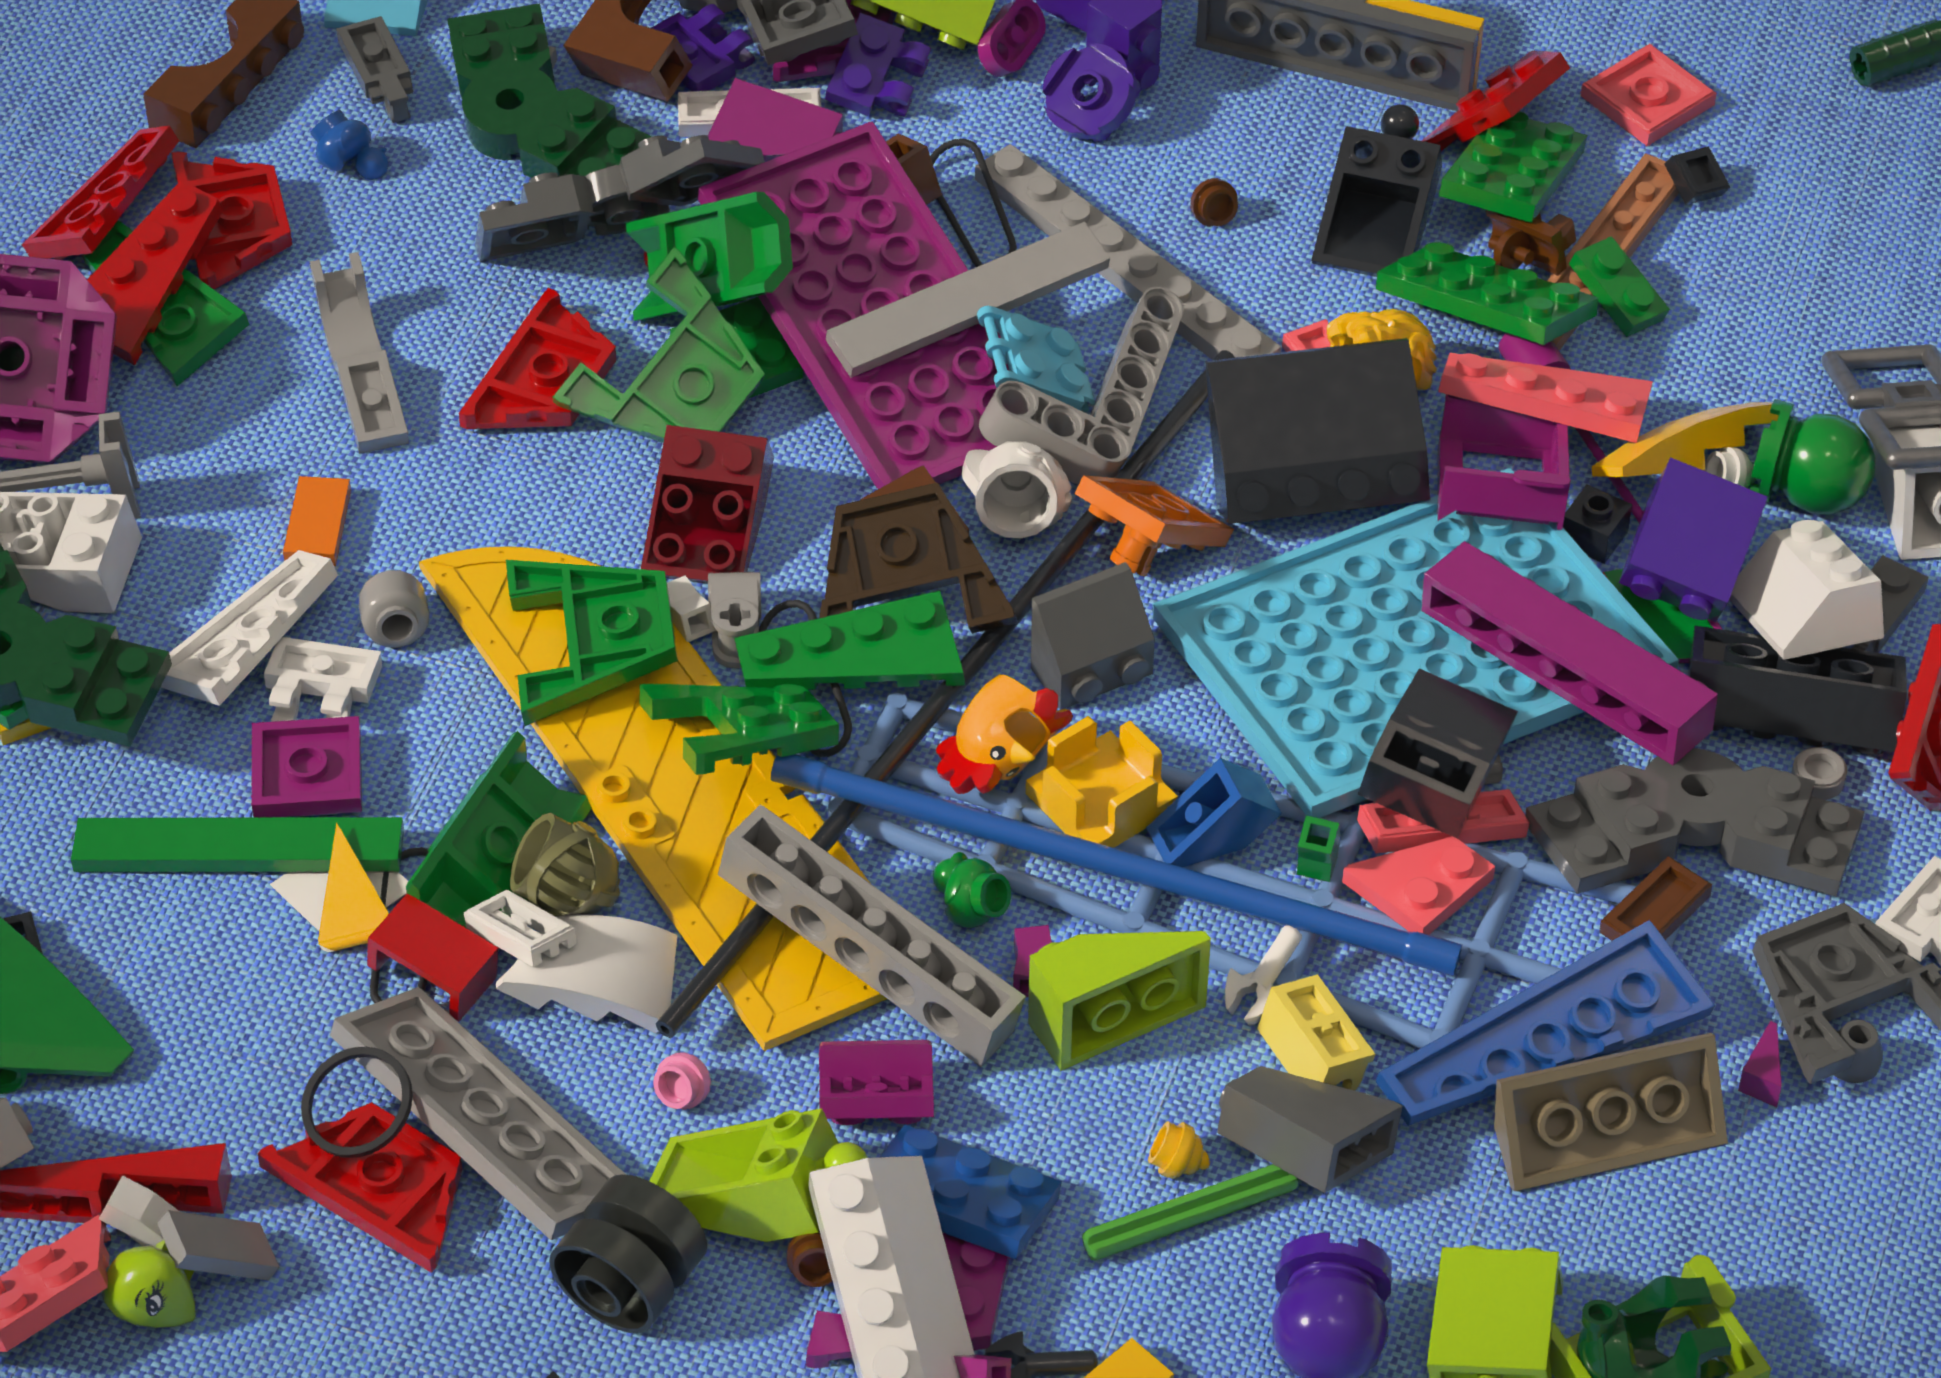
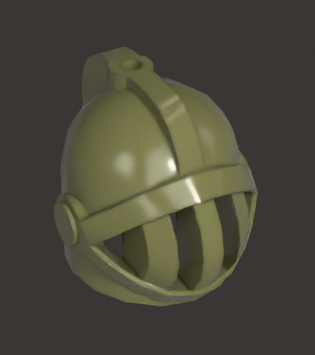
[510,812,620,916]

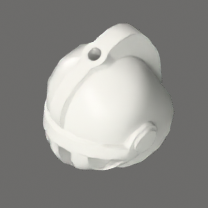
[962,441,1072,539]

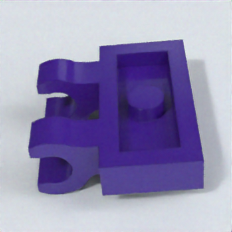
[651,4,755,92]
[825,13,931,117]

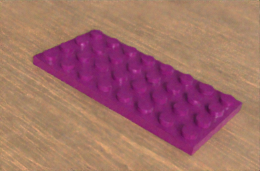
[697,121,1010,489]

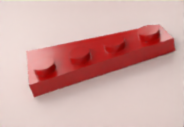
[22,125,179,260]

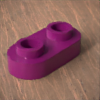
[978,0,1046,77]

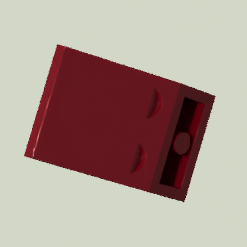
[641,425,774,583]

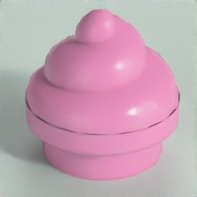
[653,1052,711,1109]

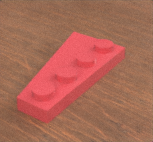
[1438,353,1653,443]

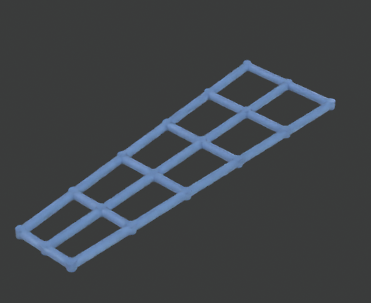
[828,692,1681,1056]

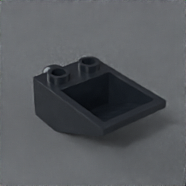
[1311,104,1442,277]

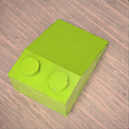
[1028,931,1211,1071]

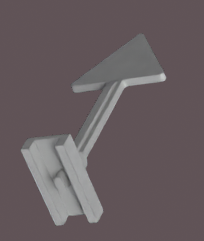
[0,411,140,519]

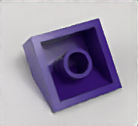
[1086,0,1162,92]

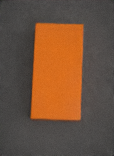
[283,476,351,567]

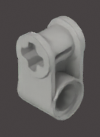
[708,572,761,668]

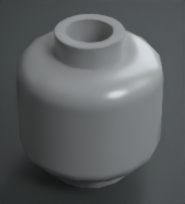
[359,570,430,648]

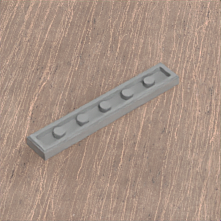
[826,222,1110,378]

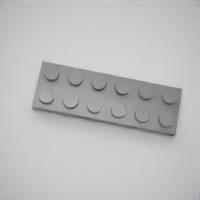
[330,987,626,1240]

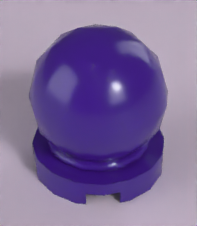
[1272,1232,1392,1378]

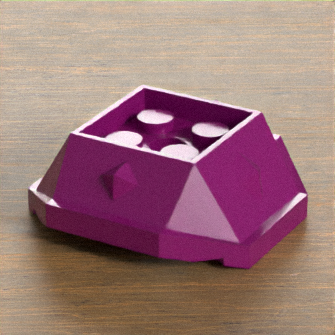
[0,254,117,465]

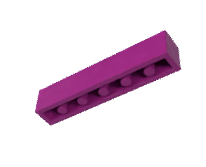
[1421,541,1718,766]

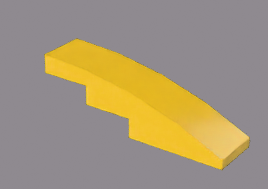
[1592,402,1779,477]

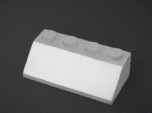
[808,1156,975,1378]

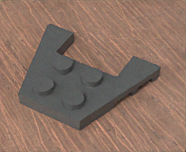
[1752,903,1941,1084]

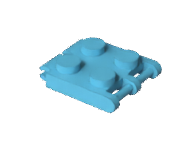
[977,306,1095,412]

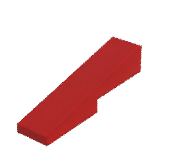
[0,1143,232,1224]

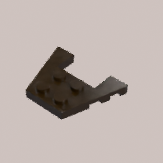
[819,482,1018,633]

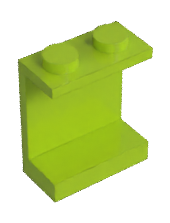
[1427,1245,1564,1378]

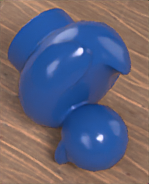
[310,110,389,180]

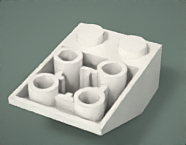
[0,492,142,613]

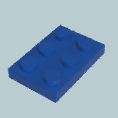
[880,1124,1062,1259]

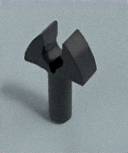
[984,1331,1098,1378]

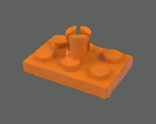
[1074,475,1234,576]

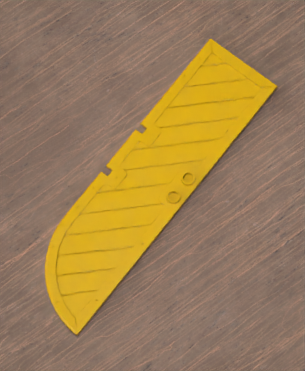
[419,546,887,1051]

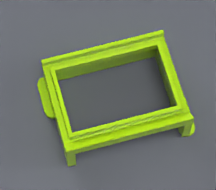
[1549,1255,1771,1378]

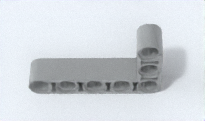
[979,287,1184,485]

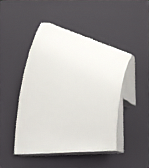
[496,914,677,1034]

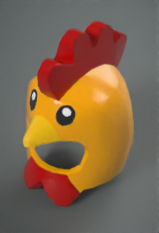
[936,674,1073,794]

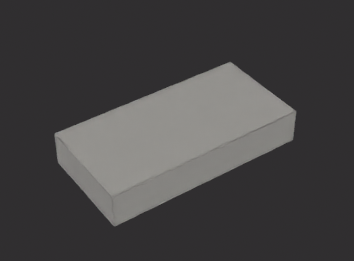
[157,1210,279,1280]

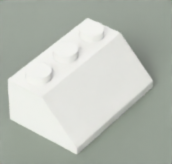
[1729,520,1884,660]

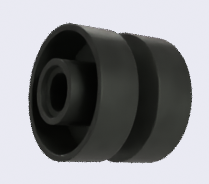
[549,1174,707,1333]

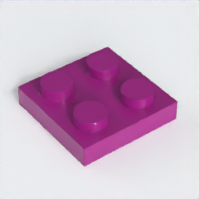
[251,716,362,817]

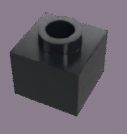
[1563,484,1632,564]

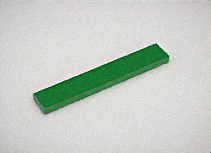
[71,817,404,872]

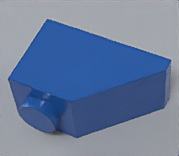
[1146,758,1282,867]

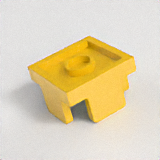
[1025,716,1178,848]

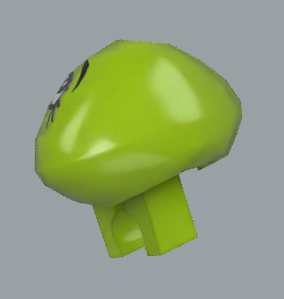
[102,1240,196,1328]

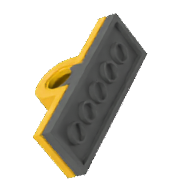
[1196,0,1484,111]

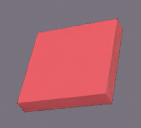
[1581,44,1717,146]

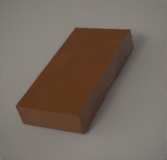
[1599,856,1712,941]

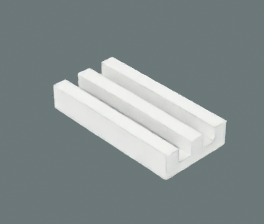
[464,890,578,968]

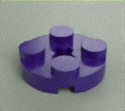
[1043,43,1141,142]

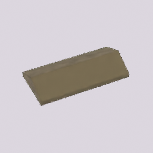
[1494,1033,1728,1191]

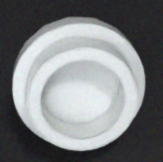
[1703,447,1756,488]

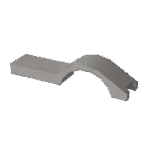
[310,252,409,454]

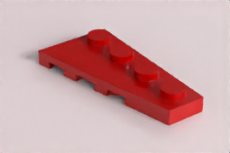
[87,180,223,365]

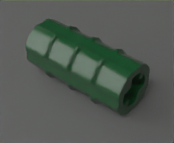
[1849,19,1941,86]

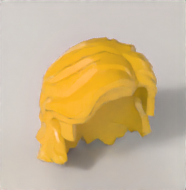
[1327,309,1437,390]

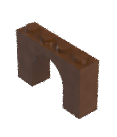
[563,0,693,101]

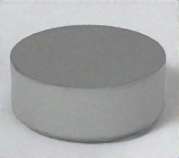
[1792,747,1847,800]

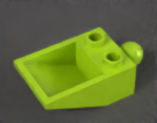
[649,1108,868,1242]

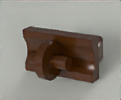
[1485,209,1576,276]

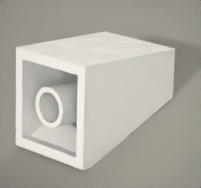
[1873,424,1941,560]

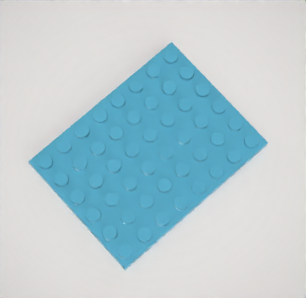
[1153,468,1679,818]

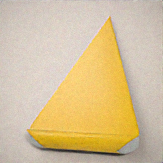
[318,823,389,952]

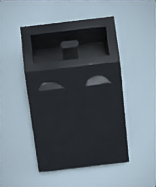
[1358,668,1518,839]

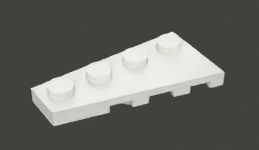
[161,550,338,706]

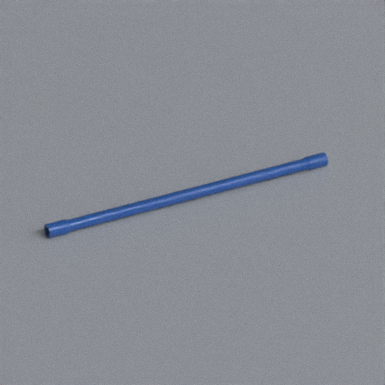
[771,754,1462,976]

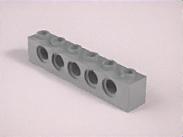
[718,804,1026,1067]

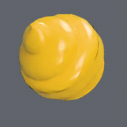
[1148,1121,1210,1179]

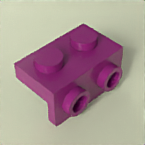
[819,1040,934,1125]

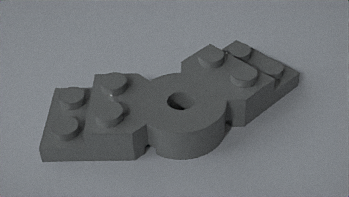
[679,0,858,66]
[475,135,765,262]
[1525,748,1865,897]

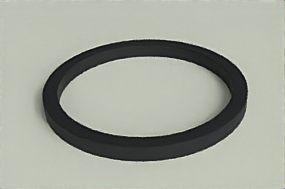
[301,1046,413,1158]

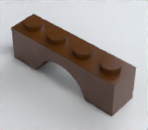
[143,0,304,148]

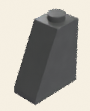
[1217,1066,1402,1193]

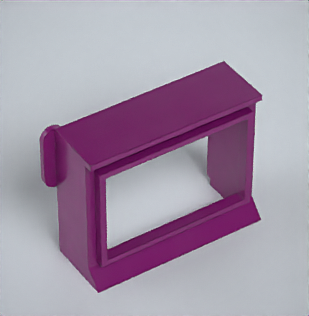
[1437,394,1571,530]

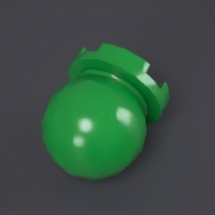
[1750,399,1876,515]

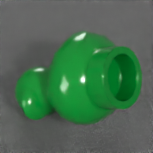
[933,852,1011,929]

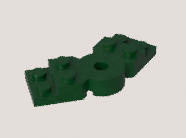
[447,3,652,178]
[0,543,172,747]

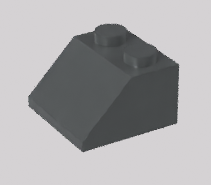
[1031,562,1155,710]

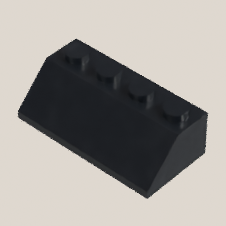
[1688,626,1907,755]

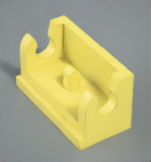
[1257,974,1376,1091]

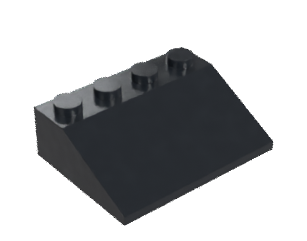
[1205,338,1430,524]

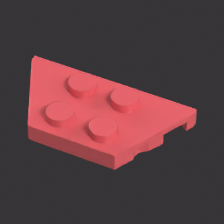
[0,1215,111,1352]

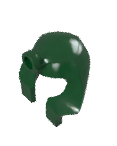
[1577,1275,1731,1378]

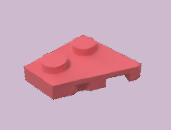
[1342,836,1495,935]

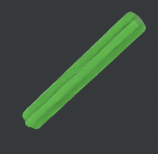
[1082,1164,1298,1261]

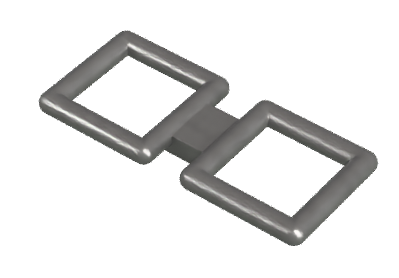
[1821,344,1941,470]

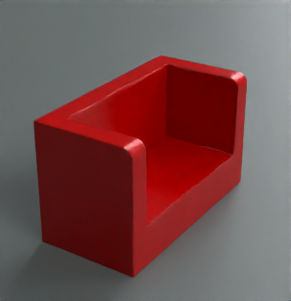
[367,894,498,1022]

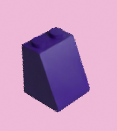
[1619,457,1768,622]

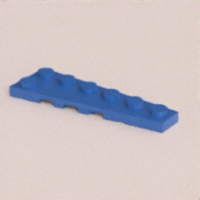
[1375,920,1715,1126]

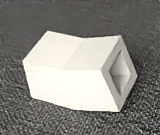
[668,575,716,642]
[99,1175,180,1247]

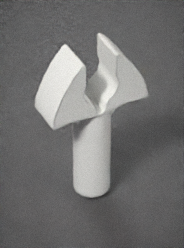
[1225,925,1302,1026]

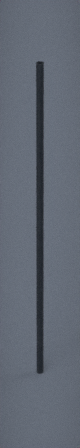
[656,350,1235,1038]

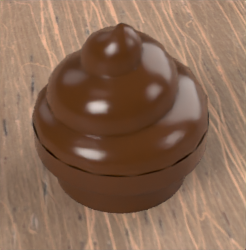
[1190,178,1238,227]
[786,1230,833,1287]

